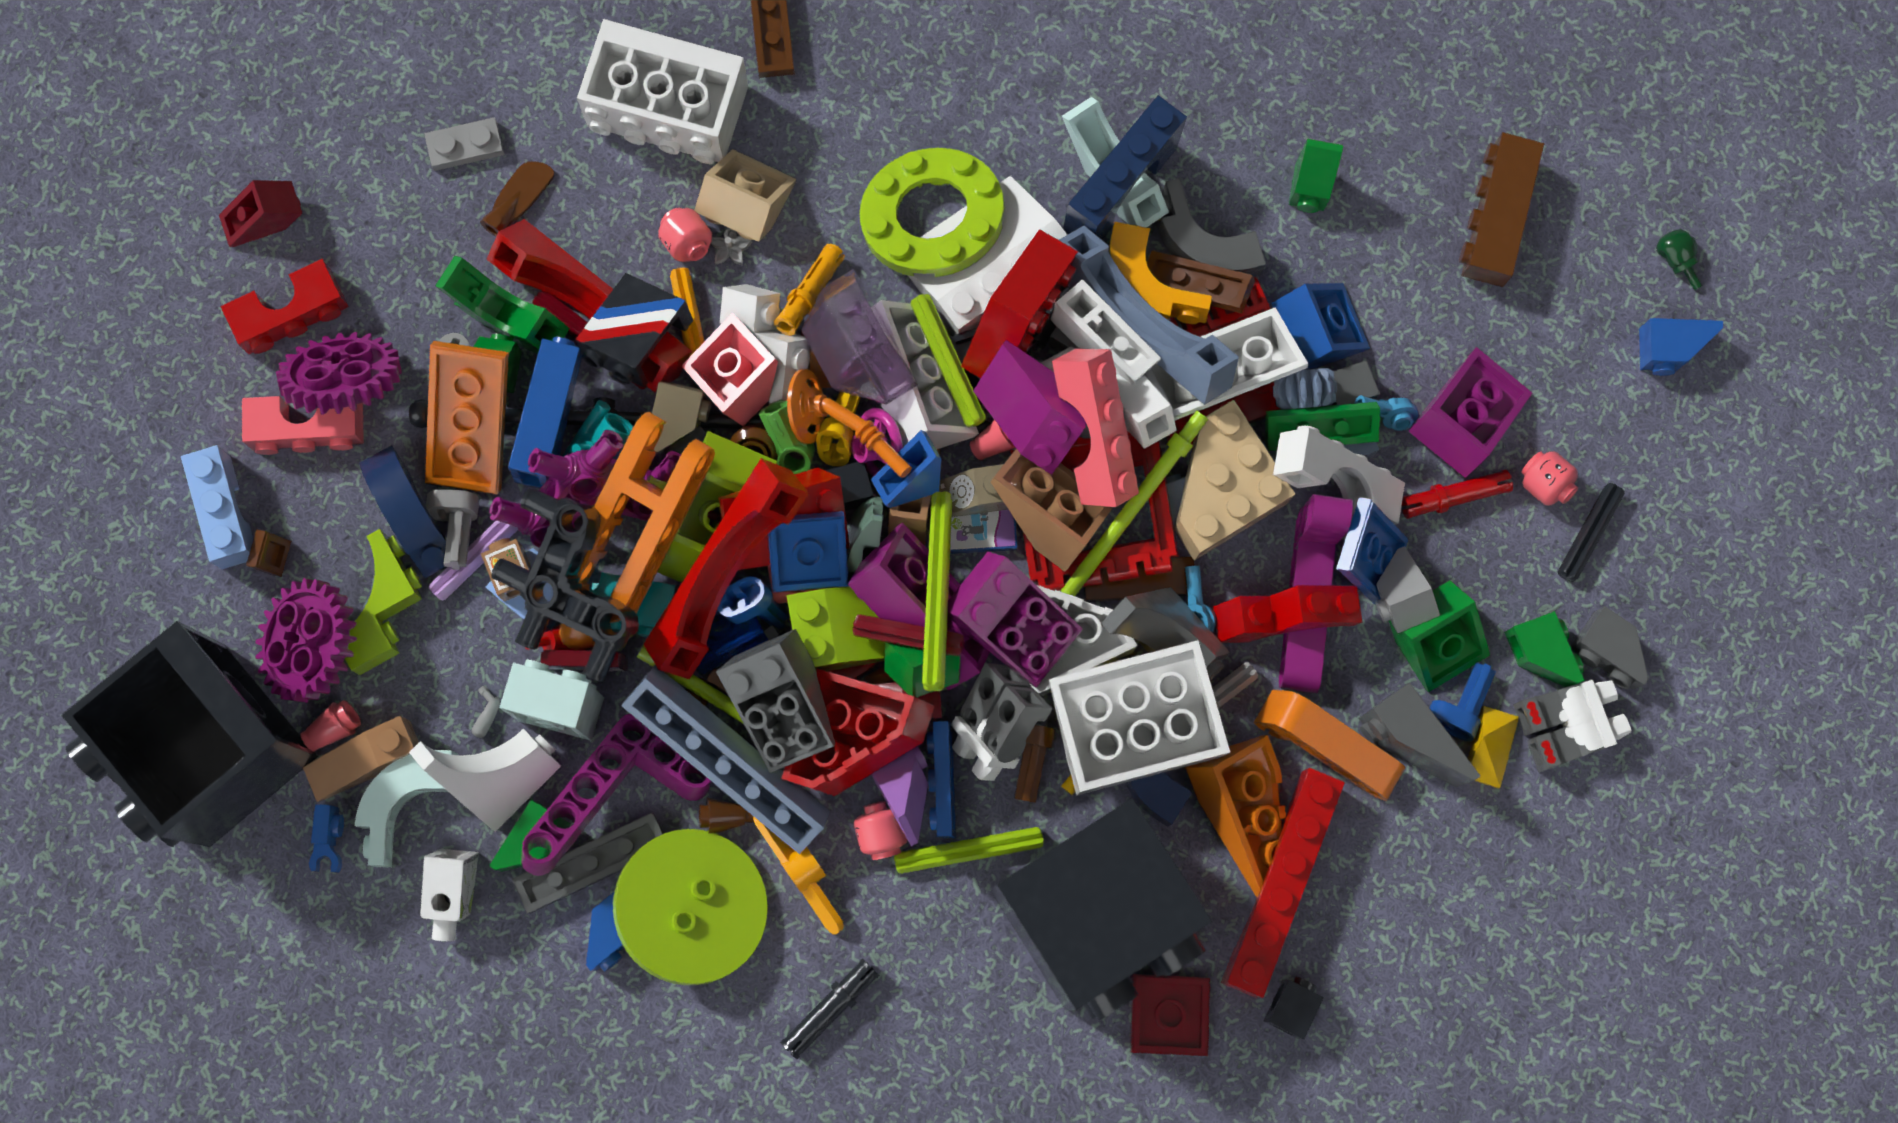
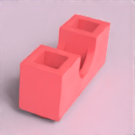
[242,396,364,455]

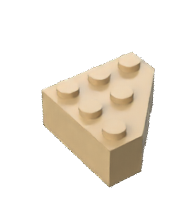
[1174,400,1295,561]

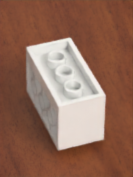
[577,19,748,164]

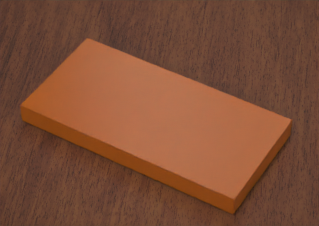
[425,341,509,494]

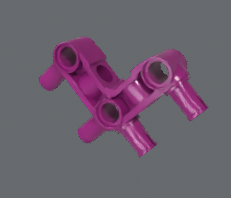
[489,430,681,548]

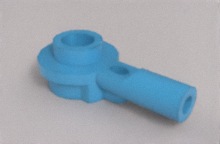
[1355,395,1419,431]
[1185,565,1217,633]

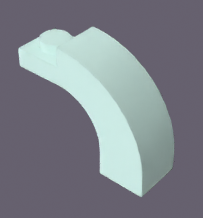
[355,750,459,867]

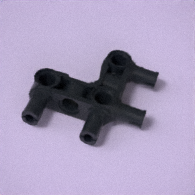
[491,487,639,682]

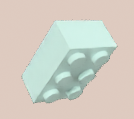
[499,659,604,741]

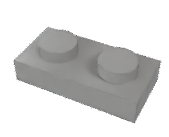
[424,117,505,171]

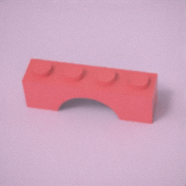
[1052,349,1139,507]

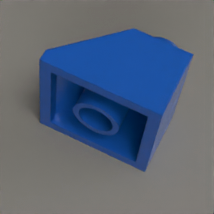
[1271,283,1370,369]

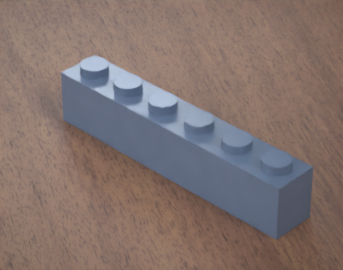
[622,665,830,854]

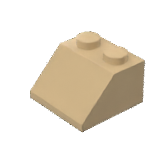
[695,149,796,242]

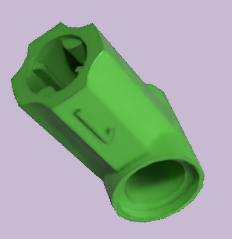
[759,399,815,474]

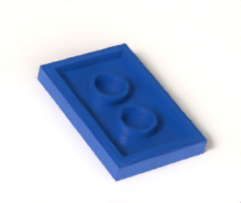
[1337,498,1408,605]

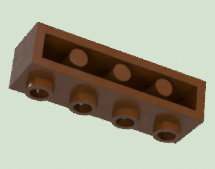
[1459,132,1544,287]

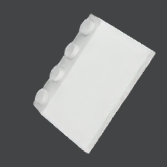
[909,176,1067,336]
[1049,640,1230,795]

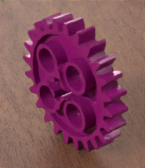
[276,332,402,415]
[255,578,357,703]

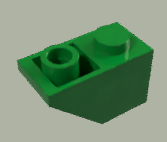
[1504,611,1585,688]

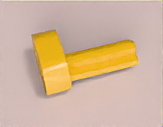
[816,387,862,467]

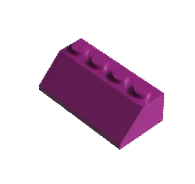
[848,523,990,691]

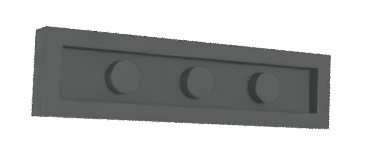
[512,812,663,914]

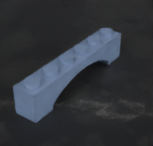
[1059,225,1239,405]

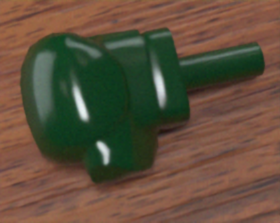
[1656,229,1702,290]

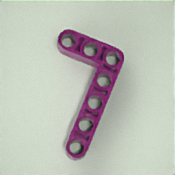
[1279,494,1353,693]
[521,713,712,876]

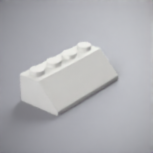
[853,300,979,449]
[1144,308,1308,421]

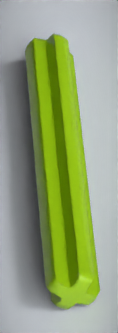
[910,294,986,428]
[894,827,1044,874]

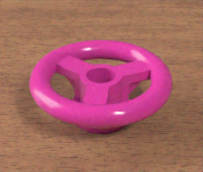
[851,408,903,477]

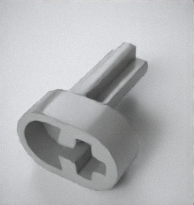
[426,490,479,570]

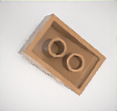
[991,449,1113,571]

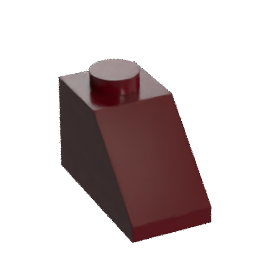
[219,180,303,247]

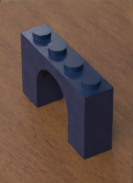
[1063,95,1187,240]

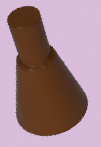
[699,797,754,833]

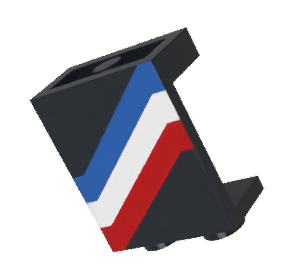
[575,273,693,388]

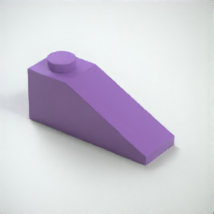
[871,746,928,846]

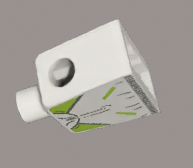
[421,849,479,941]

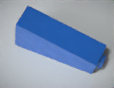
[508,337,582,488]

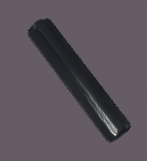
[1558,483,1625,582]

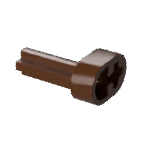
[1014,725,1056,803]

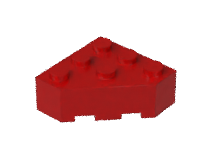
[961,229,1078,378]
[781,669,935,796]

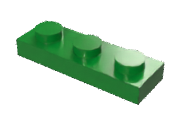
[1265,402,1380,451]

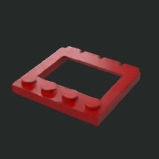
[1010,431,1178,591]

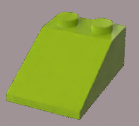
[786,586,885,671]

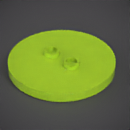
[613,829,768,986]

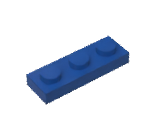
[927,721,956,839]

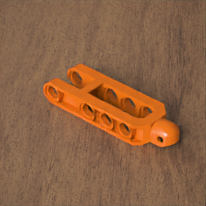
[559,412,715,651]

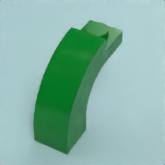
[435,256,570,354]

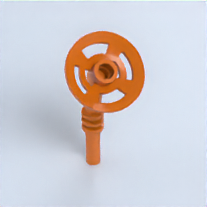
[787,369,912,478]

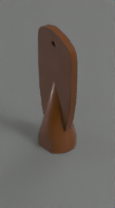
[480,161,554,237]

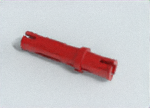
[1401,469,1513,519]

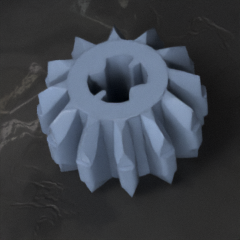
[1273,368,1337,410]

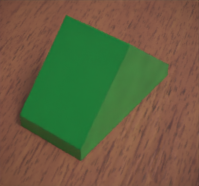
[884,642,961,697]

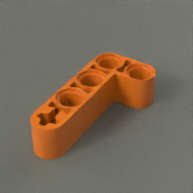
[1254,690,1405,801]

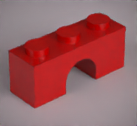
[220,259,349,354]

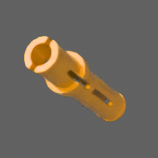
[774,244,845,336]

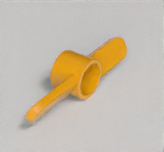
[753,816,844,935]

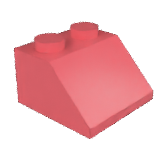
[682,313,778,427]

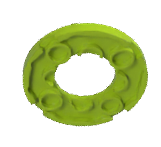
[860,148,1005,277]

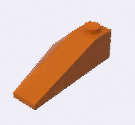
[1185,735,1286,898]

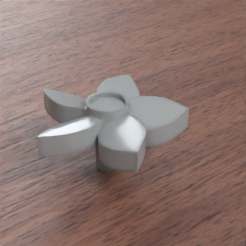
[711,228,752,265]

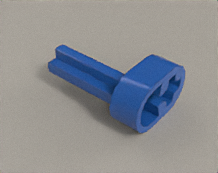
[718,577,790,630]
[1429,662,1496,741]

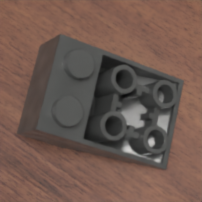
[716,629,835,773]

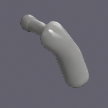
[472,686,500,738]

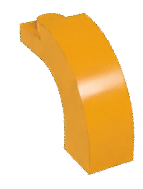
[1109,221,1212,324]

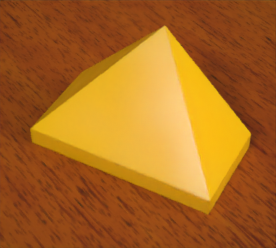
[1468,706,1519,789]

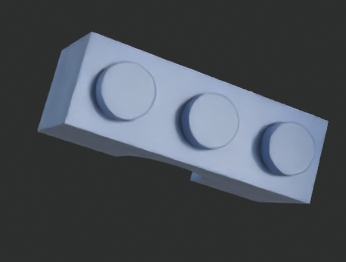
[181,445,253,570]

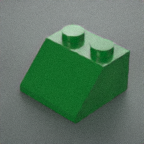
[1389,580,1490,692]

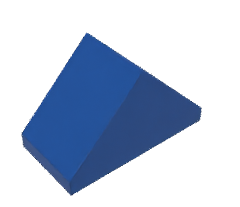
[871,430,941,508]

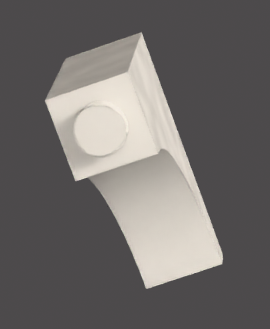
[409,729,561,832]

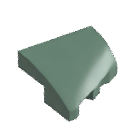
[847,496,883,573]

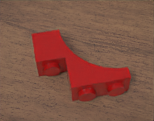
[1213,585,1363,643]

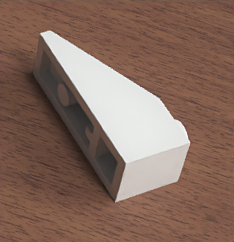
[1051,279,1161,384]

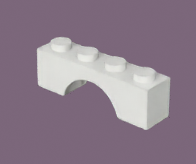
[1273,426,1405,524]

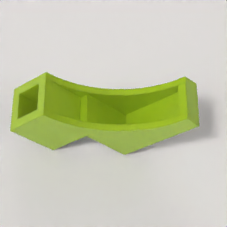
[345,529,422,675]

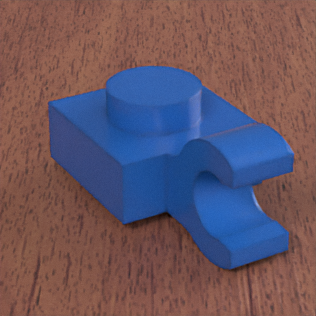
[309,804,344,873]

